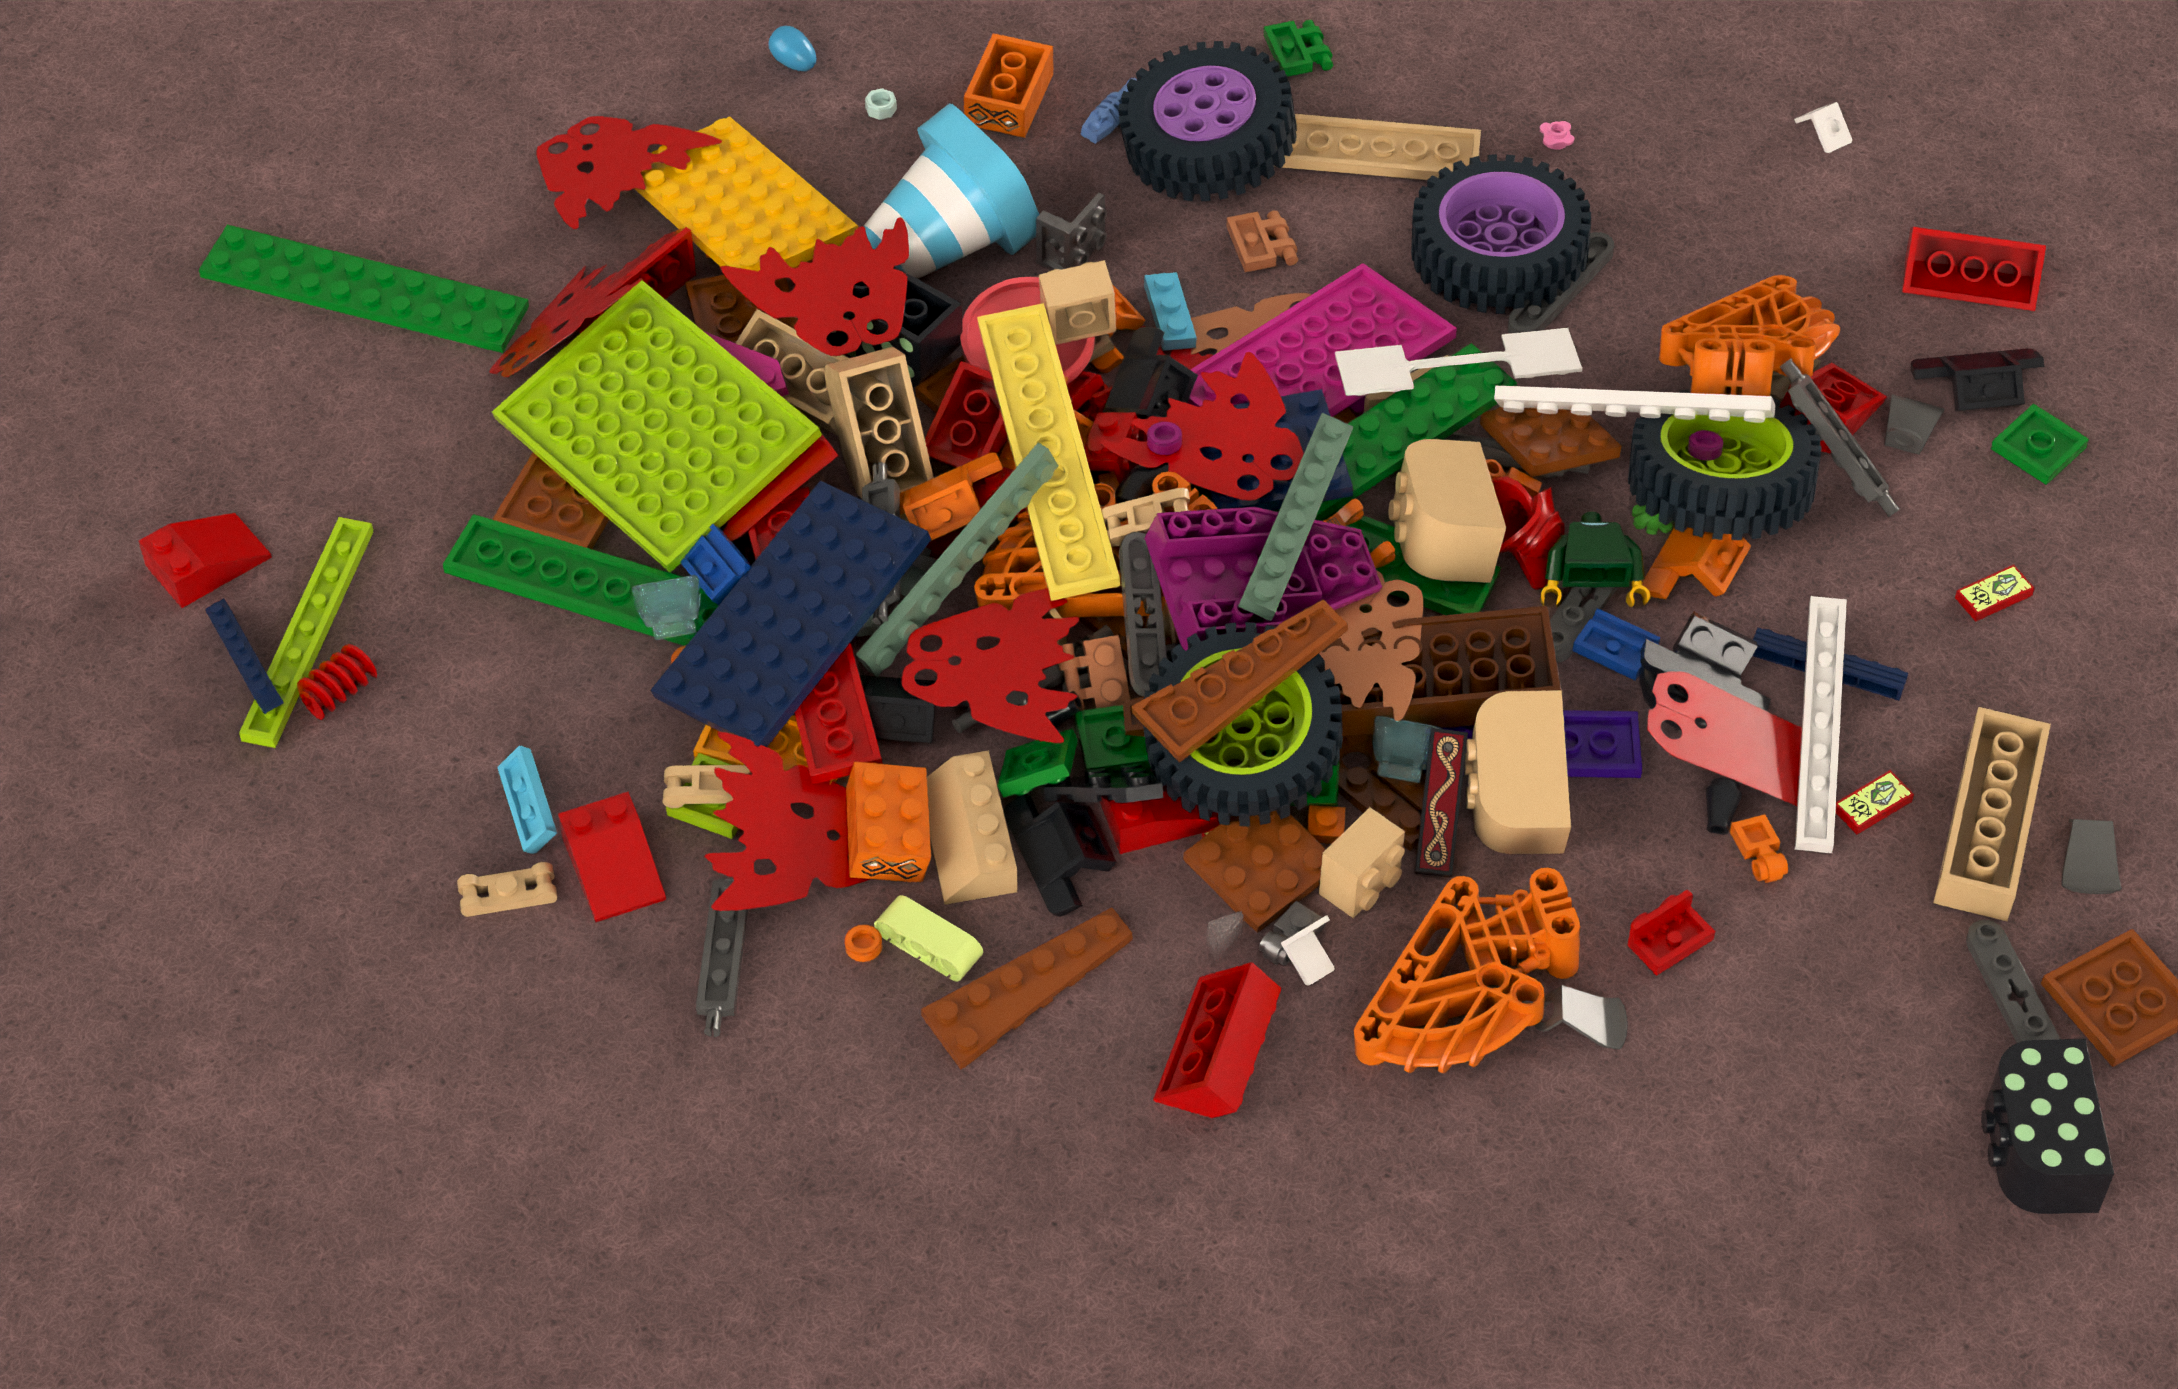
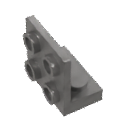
[1036,193,1107,270]

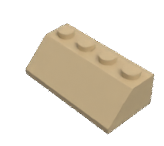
[927,750,1017,905]

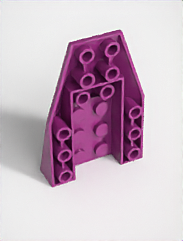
[1145,507,1382,651]

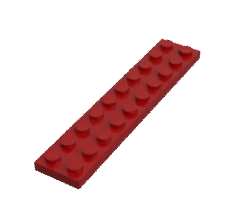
[748,487,883,784]

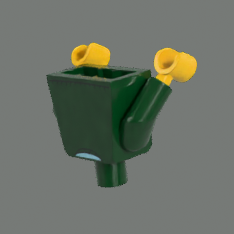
[1540,512,1650,607]

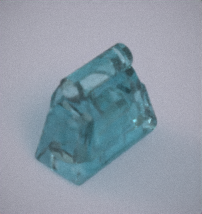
[632,575,701,640]
[1372,716,1442,783]

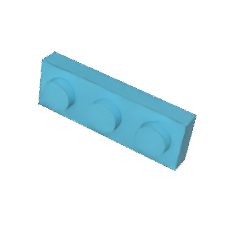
[1144,272,1197,351]
[497,745,557,854]

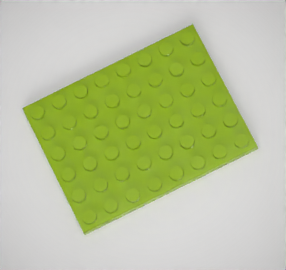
[492,280,822,573]

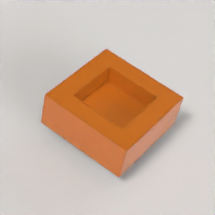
[1307,805,1346,844]

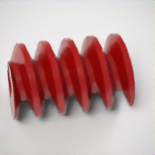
[297,644,377,720]

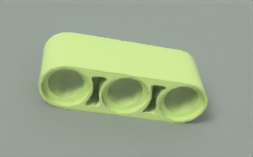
[874,895,983,982]

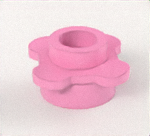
[1540,121,1574,150]

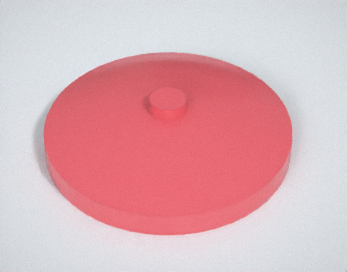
[960,277,1095,385]

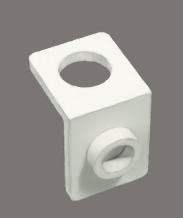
[1794,102,1852,153]
[1281,916,1335,986]

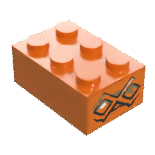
[963,33,1053,138]
[846,762,931,882]

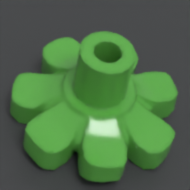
[1632,505,1674,535]

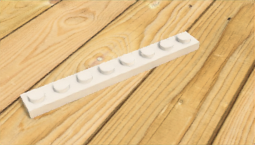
[1494,386,1775,423]
[1795,596,1847,853]

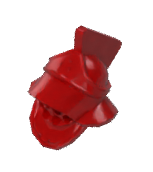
[1492,476,1565,590]

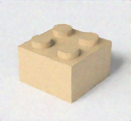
[1039,260,1116,345]
[1319,807,1405,918]

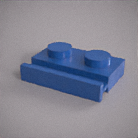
[680,524,752,605]
[1573,608,1660,681]

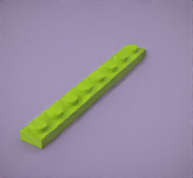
[239,517,373,748]

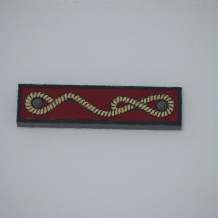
[1414,728,1468,878]

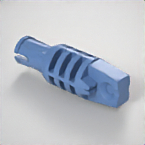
[1080,78,1137,144]

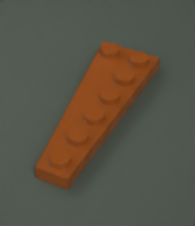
[1132,599,1348,763]
[921,907,1132,1070]

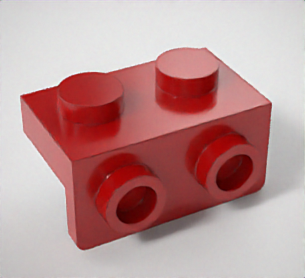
[1084,412,1146,484]
[1627,889,1716,976]

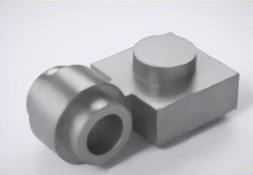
[1259,901,1326,966]

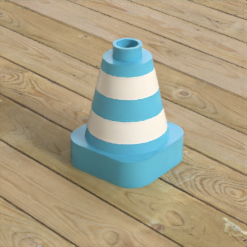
[864,103,1039,279]

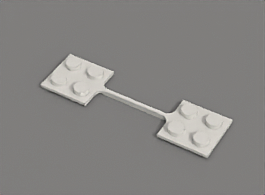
[1335,328,1582,396]

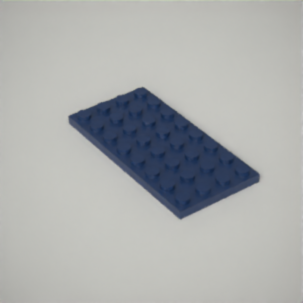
[650,481,932,747]

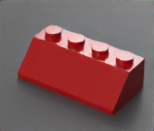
[1902,226,2047,311]
[577,227,696,333]
[1153,962,1282,1118]

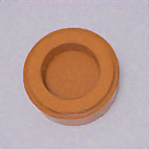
[845,925,882,962]

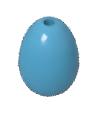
[768,26,817,71]

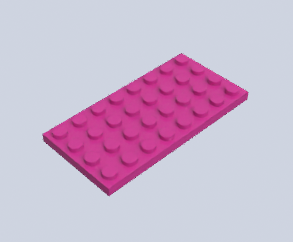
[1187,263,1457,417]

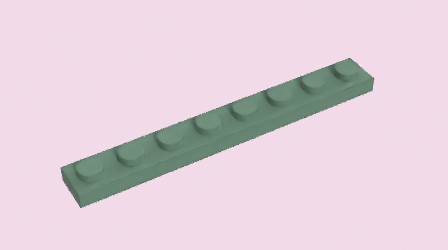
[1238,413,1353,621]
[856,442,1058,677]

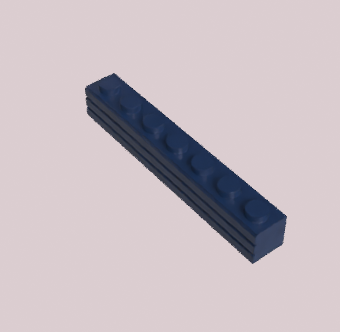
[205,598,284,714]
[1752,627,1908,701]

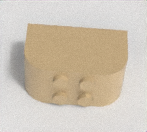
[825,347,934,498]
[1388,439,1506,583]
[1464,690,1571,854]

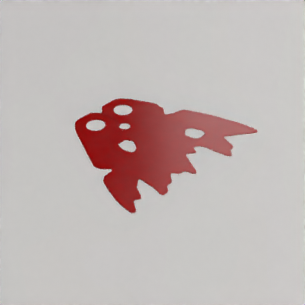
[536,116,722,229]
[720,217,909,356]
[489,264,643,377]
[1101,352,1304,501]
[902,588,1079,743]
[704,732,870,911]

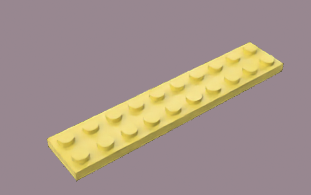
[977,303,1120,601]

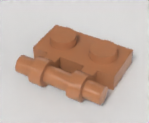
[1226,211,1298,272]
[1059,635,1130,716]

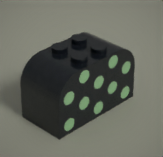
[826,266,963,388]
[1981,1039,2114,1214]

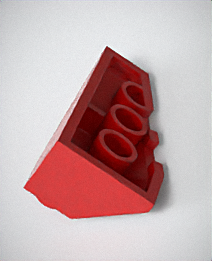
[1100,786,1220,854]

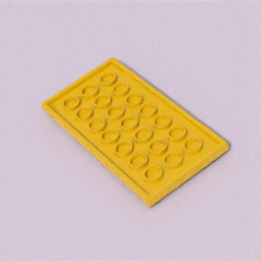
[634,116,858,271]

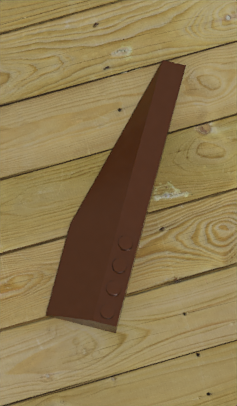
[1123,606,1561,739]

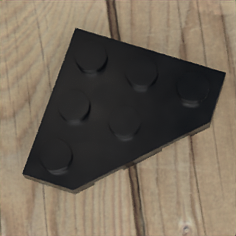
[1040,763,1164,803]

